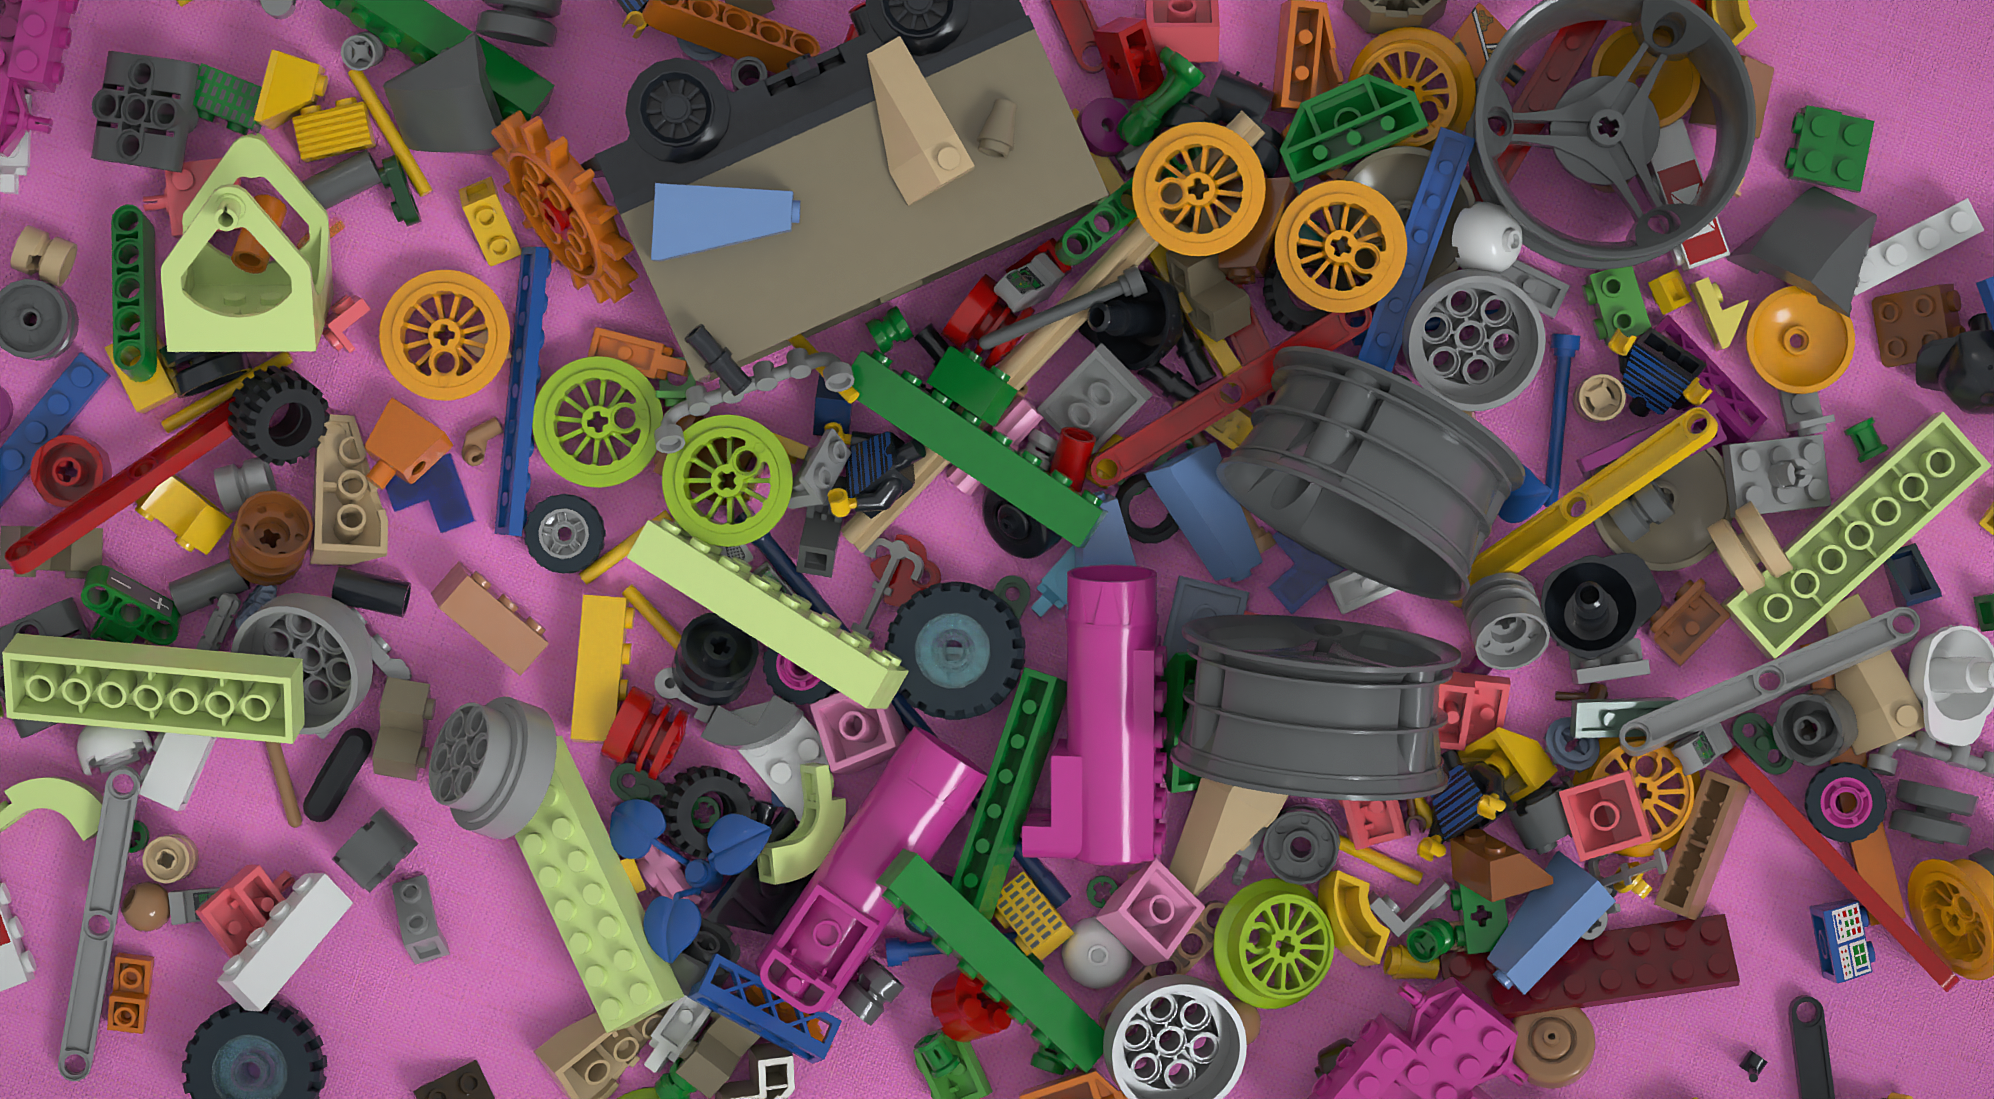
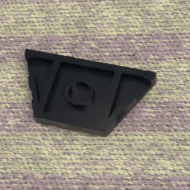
[701,807,817,935]

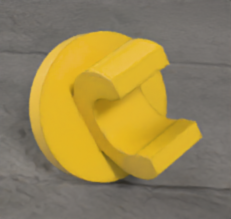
[1613,861,1653,899]

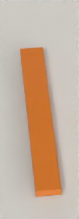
[1800,641,1906,926]

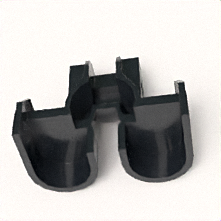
[1151,68,1284,178]

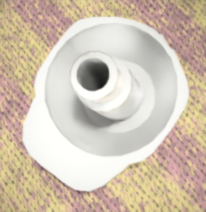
[1907,624,1994,746]

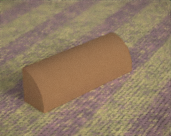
[1654,769,1751,921]

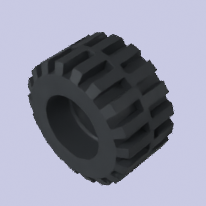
[1263,244,1356,332]
[228,365,330,466]
[659,765,757,859]

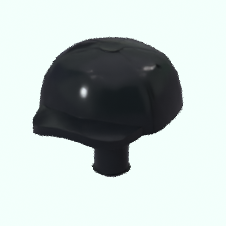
[1078,268,1184,371]
[1915,313,1994,414]
[1541,553,1662,660]

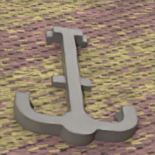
[850,538,924,639]
[1588,848,1668,914]

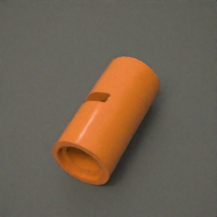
[231,194,287,274]

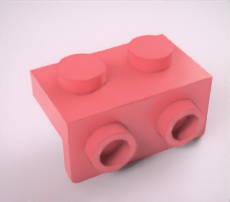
[322,295,371,353]
[1338,800,1407,850]

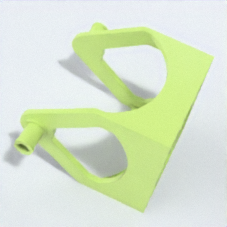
[161,133,334,352]

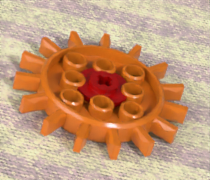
[491,110,639,304]

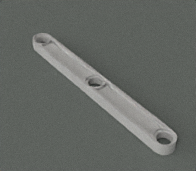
[1619,607,1920,756]
[58,766,141,1081]

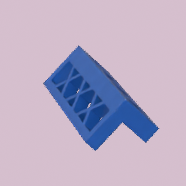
[687,953,842,1064]

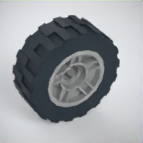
[524,494,606,574]

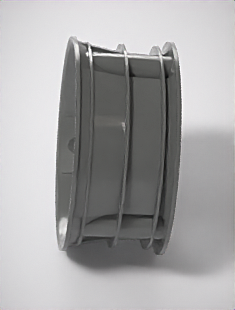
[1465,0,1756,270]
[1216,346,1526,601]
[1170,615,1461,801]

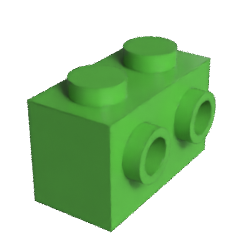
[1582,266,1651,346]

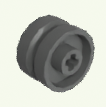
[475,0,562,48]
[0,279,79,361]
[1888,779,1979,846]

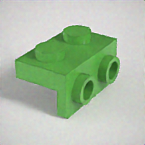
[913,1035,993,1099]

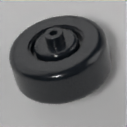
[982,488,1062,559]

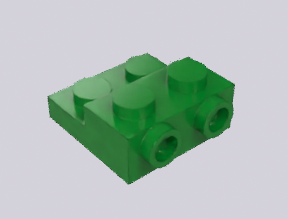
[1784,105,1875,193]

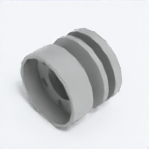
[1461,573,1550,670]

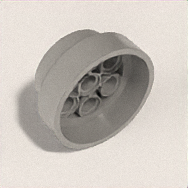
[1402,269,1546,411]
[231,593,373,735]
[429,696,557,840]
[1103,974,1247,1099]

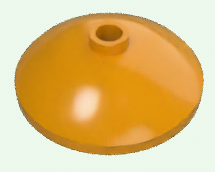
[1591,25,1700,129]
[1745,286,1855,394]

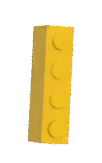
[570,595,635,744]

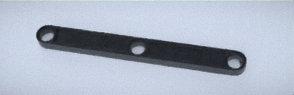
[1788,995,1835,1099]

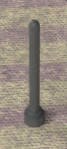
[979,265,1147,350]

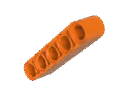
[642,0,820,74]

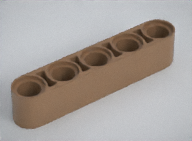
[1098,900,1226,1035]

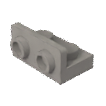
[788,429,852,509]
[1568,638,1651,684]

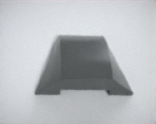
[383,31,503,156]
[1726,186,1877,317]

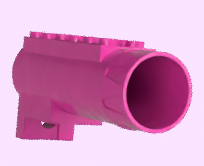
[1022,564,1167,865]
[755,726,988,1014]

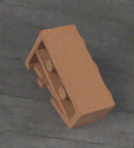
[431,561,549,676]

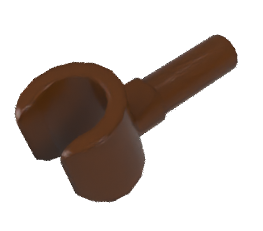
[1555,683,1608,701]
[1404,799,1427,836]

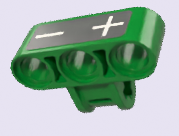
[81,565,182,645]

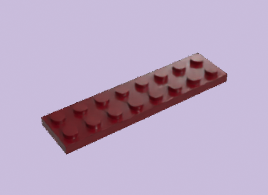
[1439,914,1740,1019]

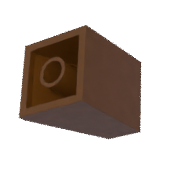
[1217,177,1299,285]

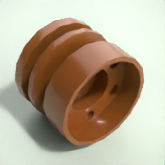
[228,490,313,586]

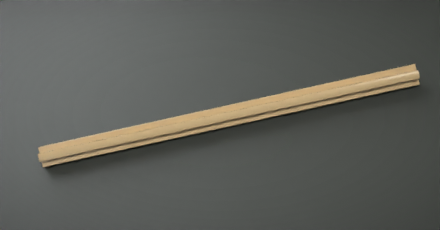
[840,111,1265,553]

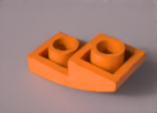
[107,952,154,1034]

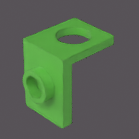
[656,357,696,407]

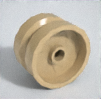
[1707,501,1793,595]

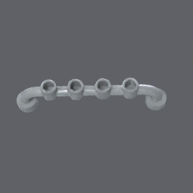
[654,348,854,453]
[1866,731,1994,778]

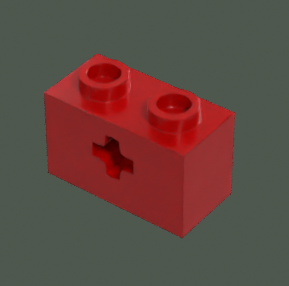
[1092,17,1164,100]

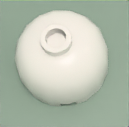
[1452,201,1522,273]
[77,725,153,775]
[1061,916,1133,989]

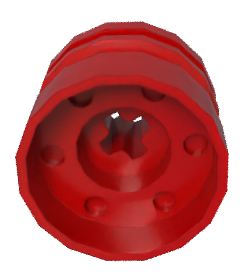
[941,274,1036,370]
[600,686,689,781]

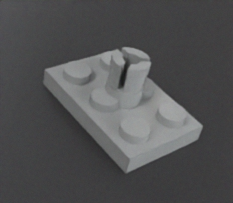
[1036,343,1153,455]
[1722,434,1831,518]

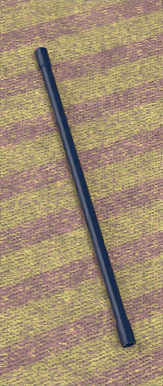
[734,509,1071,909]

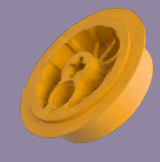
[1348,27,1476,151]
[1132,122,1266,256]
[1275,180,1407,313]
[379,270,510,401]
[1573,736,1701,857]
[1907,858,1994,981]

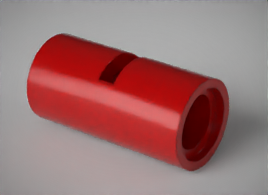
[1049,427,1096,493]

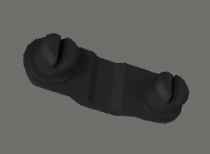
[303,728,372,822]

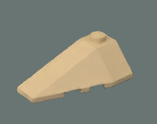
[867,36,975,206]
[310,414,388,566]
[1825,594,1925,755]
[1169,778,1289,897]
[534,1003,673,1099]

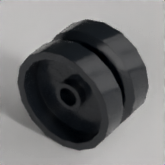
[159,345,252,398]
[671,613,759,706]

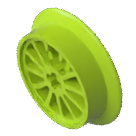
[532,356,663,488]
[662,415,793,547]
[1213,878,1334,1009]

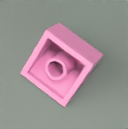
[810,692,906,775]
[1096,859,1205,966]

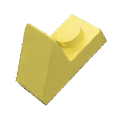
[1689,277,1749,351]

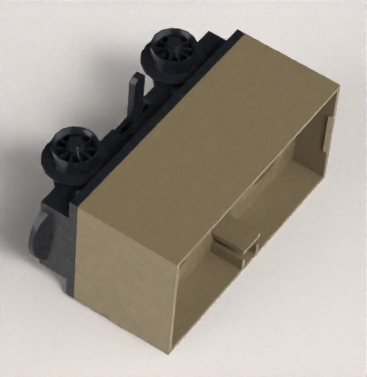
[581,0,1109,383]

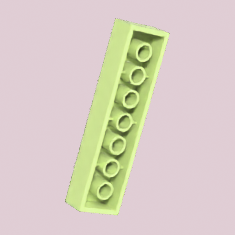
[1720,412,1992,659]
[627,518,909,709]
[2,633,305,744]
[515,735,685,1033]

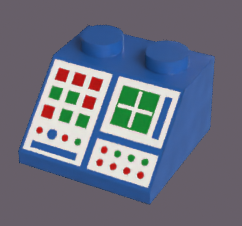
[1809,898,1876,983]

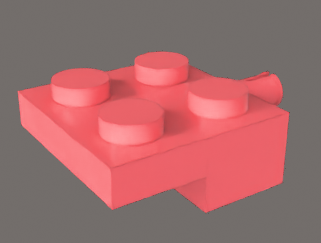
[143,158,242,239]
[1438,672,1511,751]
[195,865,295,958]

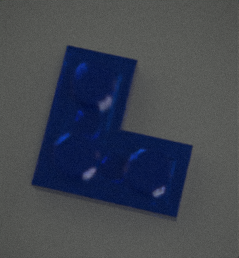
[386,453,476,534]
[1267,531,1345,615]

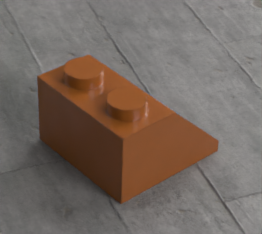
[1450,829,1554,902]

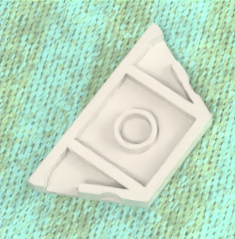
[730,698,829,823]

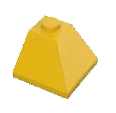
[254,50,328,130]
[1457,727,1558,803]

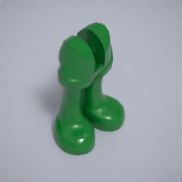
[1116,46,1206,146]

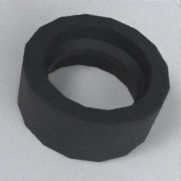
[1115,472,1179,544]

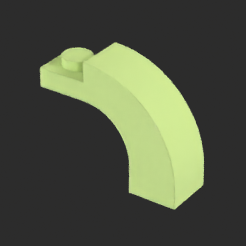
[757,762,846,885]
[0,776,104,841]

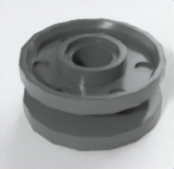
[1263,804,1340,885]

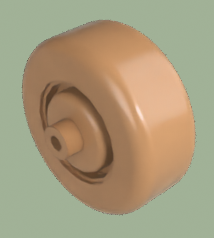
[1512,1007,1595,1089]

